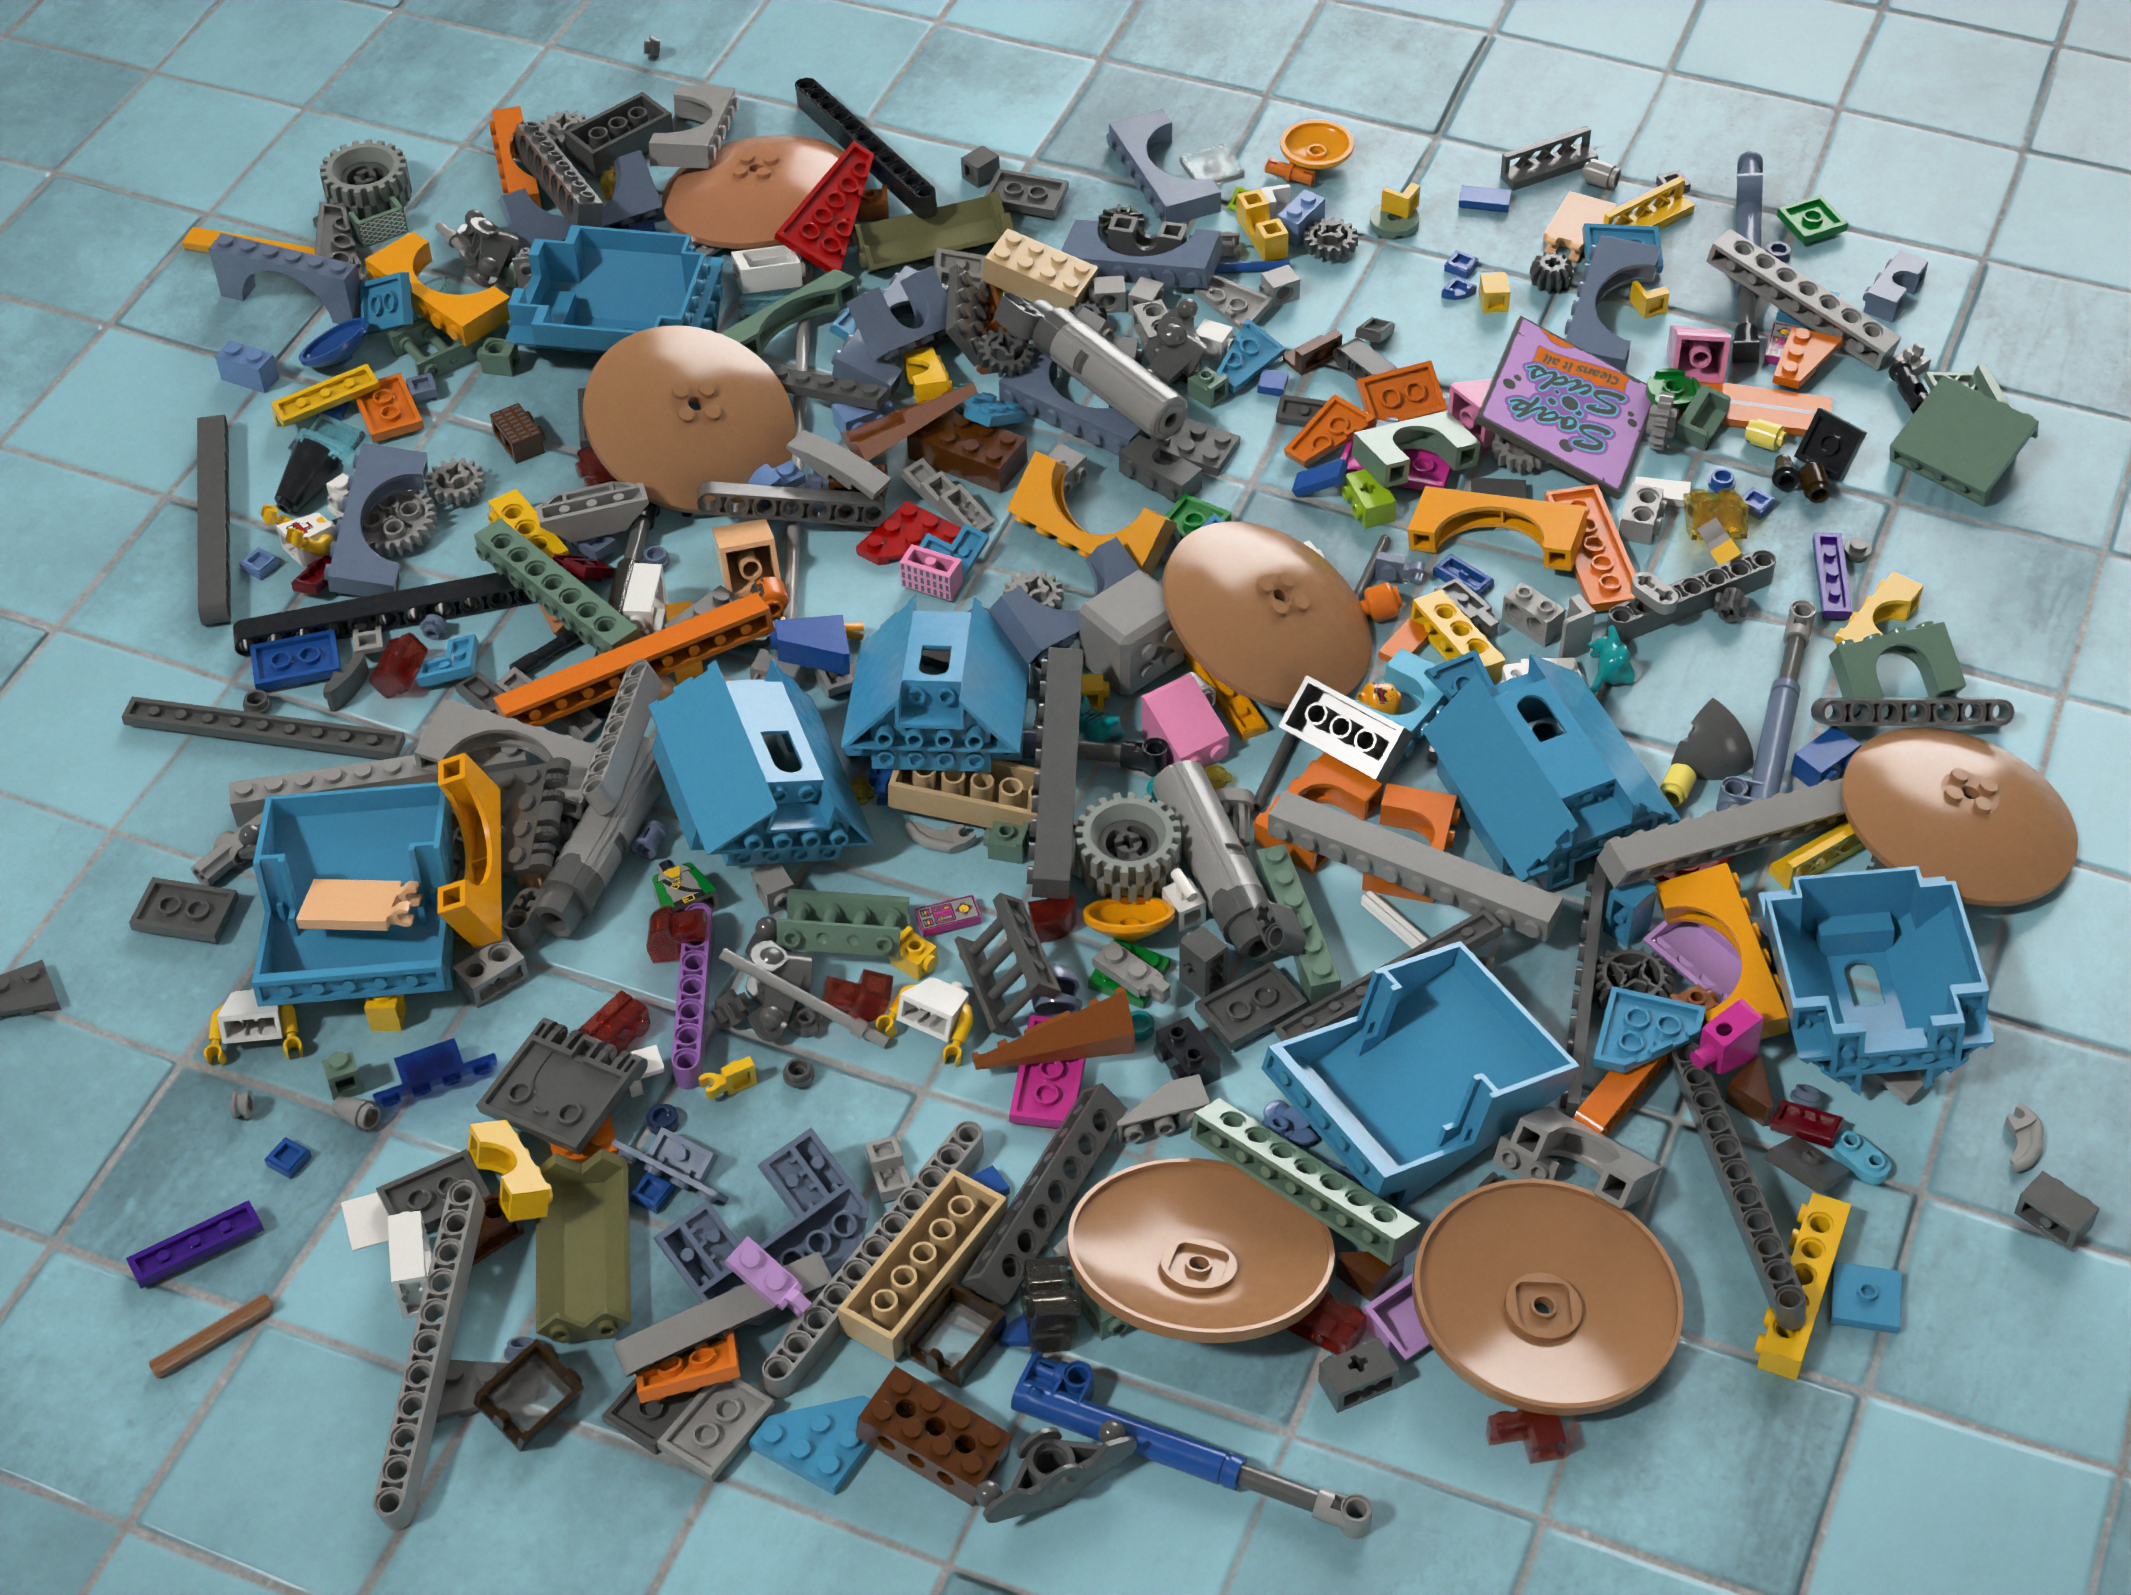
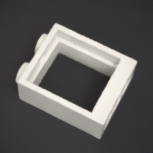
[731,245,806,294]
[622,563,668,638]
[387,1211,432,1319]

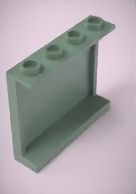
[1890,376,2039,507]

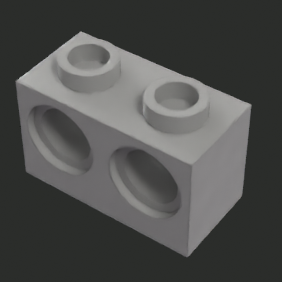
[1132,299,1171,349]
[1619,483,1667,545]
[1501,581,1566,648]
[453,936,529,1008]

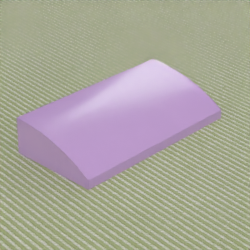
[1643,920,1774,1005]
[1358,1273,1430,1362]

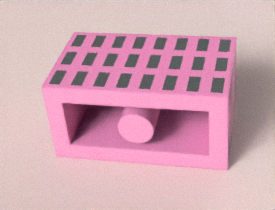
[899,544,963,601]

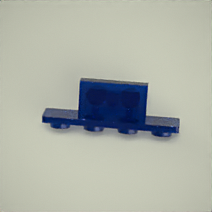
[373,1038,497,1107]

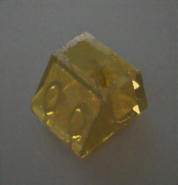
[1683,489,1749,540]

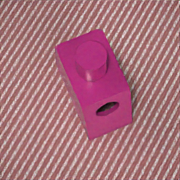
[1690,998,1764,1075]

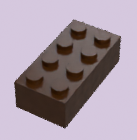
[907,409,1027,493]

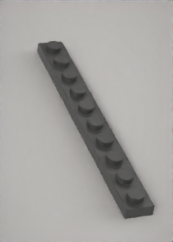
[122,696,406,759]
[1559,862,1606,1118]

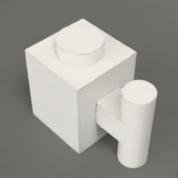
[1162,868,1206,932]

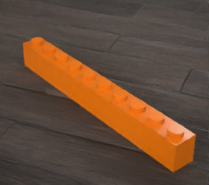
[493,592,775,727]

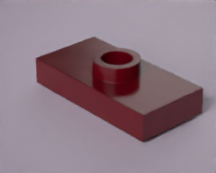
[291,556,332,595]
[1770,1099,1844,1148]

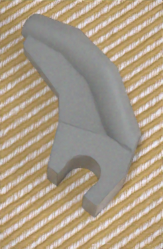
[905,822,977,854]
[2005,1103,2043,1173]

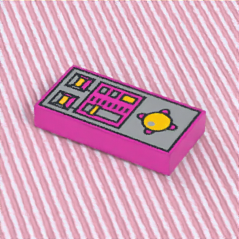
[1764,322,1799,365]
[915,894,982,938]

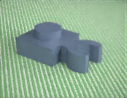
[571,535,618,561]
[1375,551,1425,584]

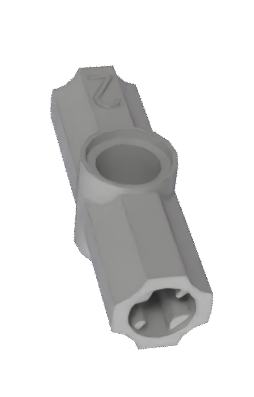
[191,813,263,886]

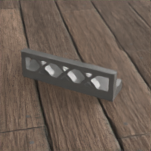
[1500,126,1599,191]

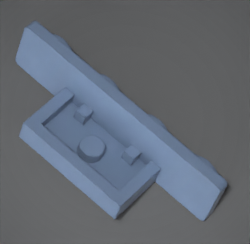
[611,1127,729,1204]

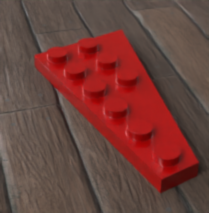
[774,141,874,273]

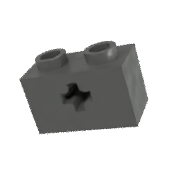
[1179,925,1228,999]
[1318,1338,1399,1413]

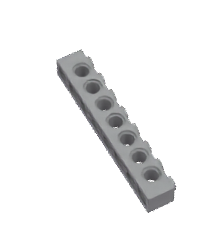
[1706,229,1901,371]

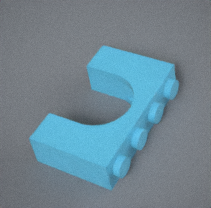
[1354,648,1450,766]

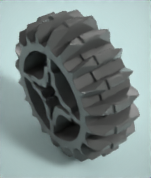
[1592,944,1675,1009]

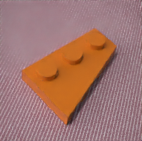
[1284,394,1377,468]

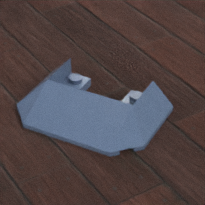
[653,1127,869,1327]

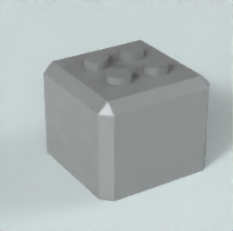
[1079,569,1184,696]

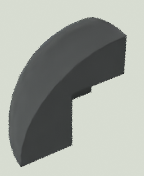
[1671,698,1754,781]

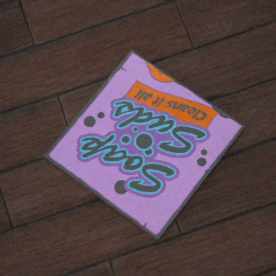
[1474,315,1652,499]

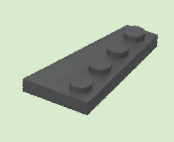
[315,202,364,283]
[0,960,61,1021]

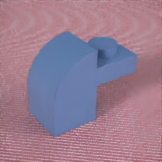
[748,460,806,505]

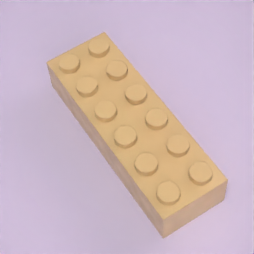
[888,760,1040,838]
[837,1169,1008,1362]

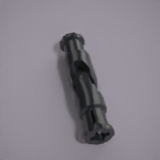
[1888,360,1928,414]

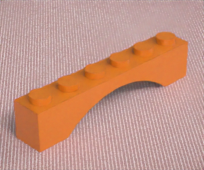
[489,106,542,208]

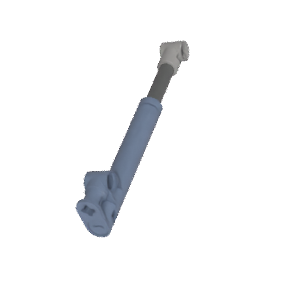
[1716,600,1816,812]

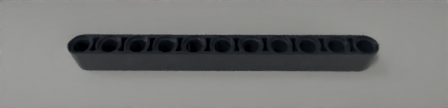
[795,78,938,218]
[233,572,534,656]

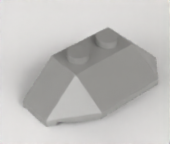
[535,481,649,542]

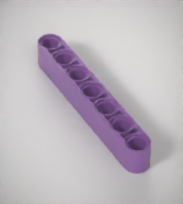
[671,903,715,1090]

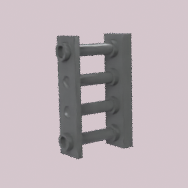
[954,892,1061,1038]

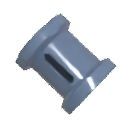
[631,820,668,859]

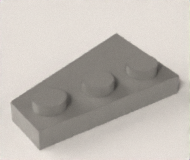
[1194,274,1273,330]

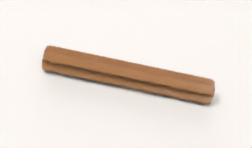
[149,1294,274,1378]

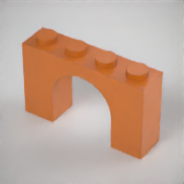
[1253,752,1383,875]
[1362,783,1461,903]

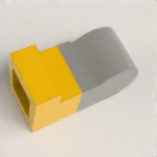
[1697,517,1743,565]

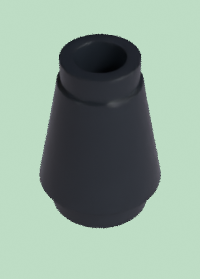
[1772,454,1800,491]

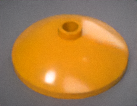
[1280,120,1354,170]
[1083,895,1175,943]

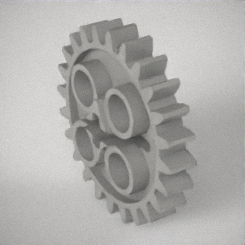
[362,490,438,558]

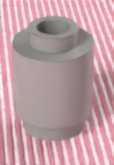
[1582,159,1621,189]

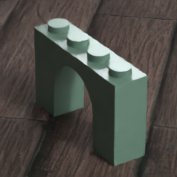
[1351,411,1481,488]
[1829,621,1967,718]

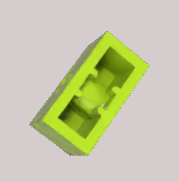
[1341,469,1396,529]

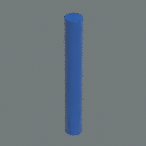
[1214,260,1290,273]

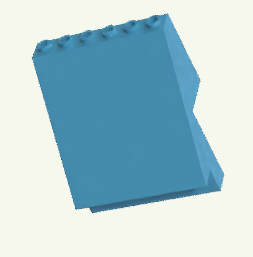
[252,782,454,1007]
[1261,941,1580,1210]

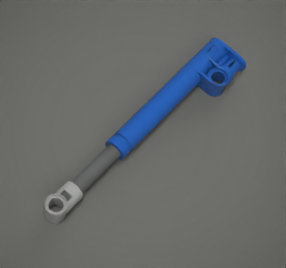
[1011,1350,1372,1539]

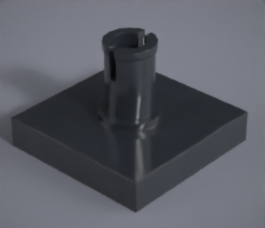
[1794,408,1867,481]

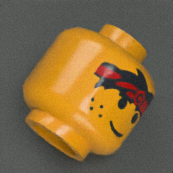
[1357,682,1402,715]

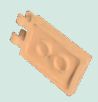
[1543,191,1617,262]
[296,879,423,931]

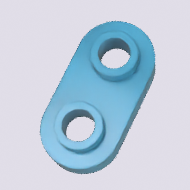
[1831,1131,1891,1185]

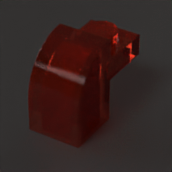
[1028,894,1077,943]
[646,905,707,963]
[822,969,894,1022]
[1486,1408,1567,1464]

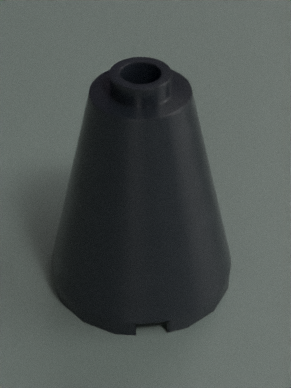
[274,438,344,514]

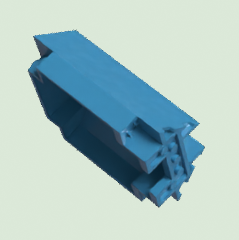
[504,225,724,355]
[840,595,1029,772]
[1422,654,1681,891]
[648,658,877,866]
[1758,866,1995,1096]

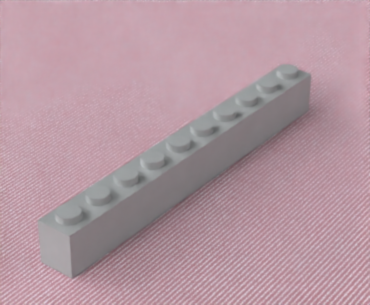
[229,747,529,828]
[1596,778,1847,889]
[1268,790,1563,942]

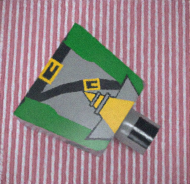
[652,860,719,931]

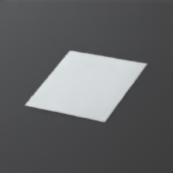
[341,1192,389,1251]

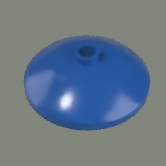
[299,317,369,367]

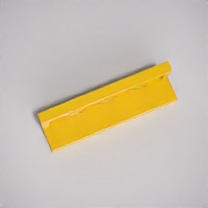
[1603,176,1695,230]
[271,364,380,428]
[1768,820,1865,890]

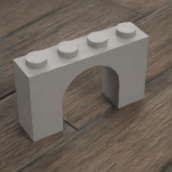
[1508,1106,1661,1209]

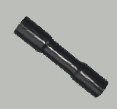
[509,630,581,675]

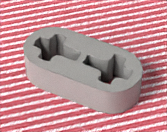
[1631,572,1678,615]

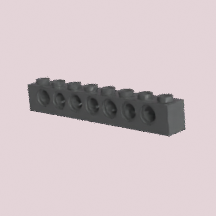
[514,122,603,227]
[962,1083,1127,1306]

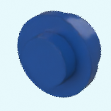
[1708,469,1736,493]

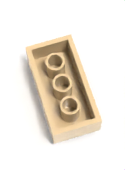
[982,228,1098,310]

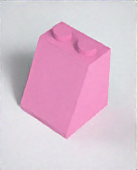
[1667,325,1731,383]
[1448,379,1495,453]
[1142,673,1229,767]

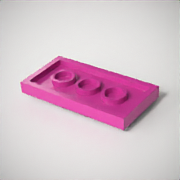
[1341,439,1452,491]
[1009,1015,1086,1128]

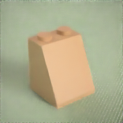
[712,519,781,598]

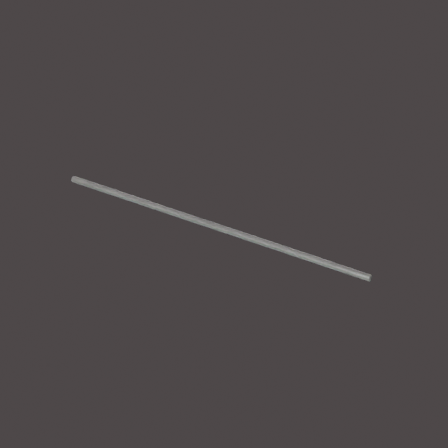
[783,256,813,619]

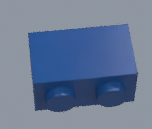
[1791,726,1861,787]

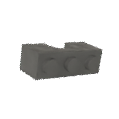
[1108,214,1187,257]
[1119,435,1202,503]

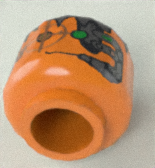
[750,576,789,618]

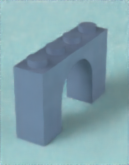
[846,266,948,361]

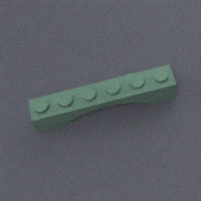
[719,269,858,357]
[1255,844,1341,1006]

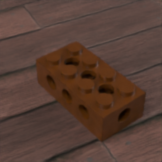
[856,1365,1013,1507]

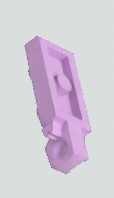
[724,1236,812,1317]

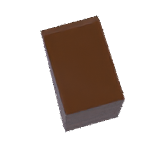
[1725,1055,1774,1126]
[1336,1251,1405,1302]

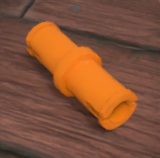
[1265,157,1316,187]

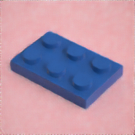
[250,629,341,691]

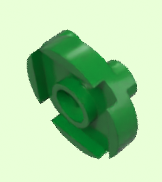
[1645,368,1700,412]

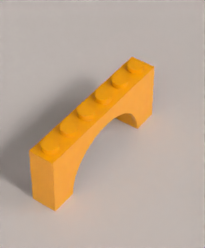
[364,231,510,346]
[1007,451,1177,577]
[1408,486,1587,571]
[437,753,502,948]
[1655,862,1789,1040]

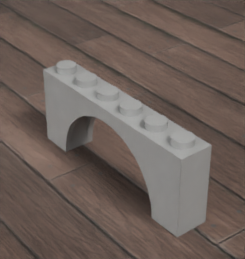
[649,85,739,169]
[414,699,597,820]

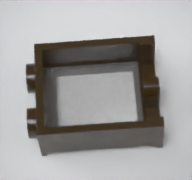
[904,1281,1007,1389]
[473,1339,584,1452]

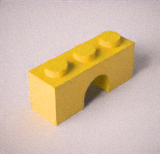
[1236,189,1289,261]

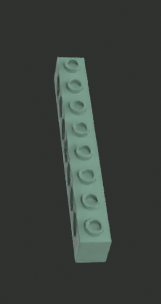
[474,518,640,655]
[1190,1098,1420,1266]

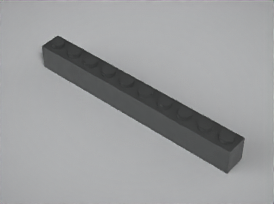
[1026,647,1083,899]

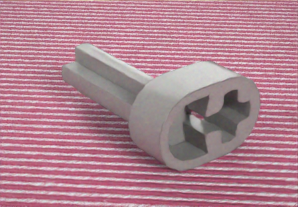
[1215,788,1254,848]

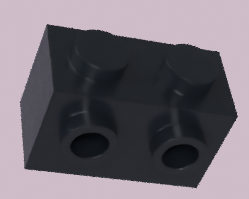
[1154,1016,1221,1086]

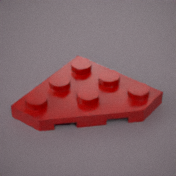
[856,501,961,565]

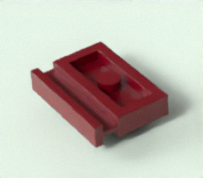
[553,554,617,582]

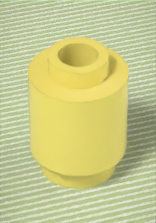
[1745,419,1787,451]
[1660,763,1697,807]

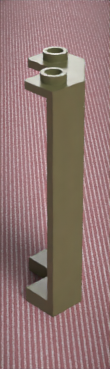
[850,191,1014,273]
[536,1148,631,1344]

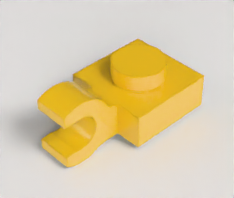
[698,1056,757,1099]

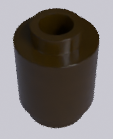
[1798,462,1831,503]

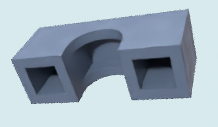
[1863,250,1928,323]

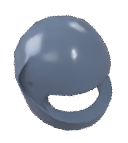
[1030,963,1083,1017]

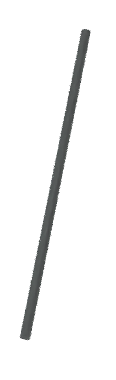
[1254,535,1391,812]

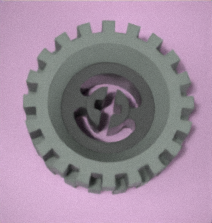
[319,139,412,220]
[1075,792,1181,902]

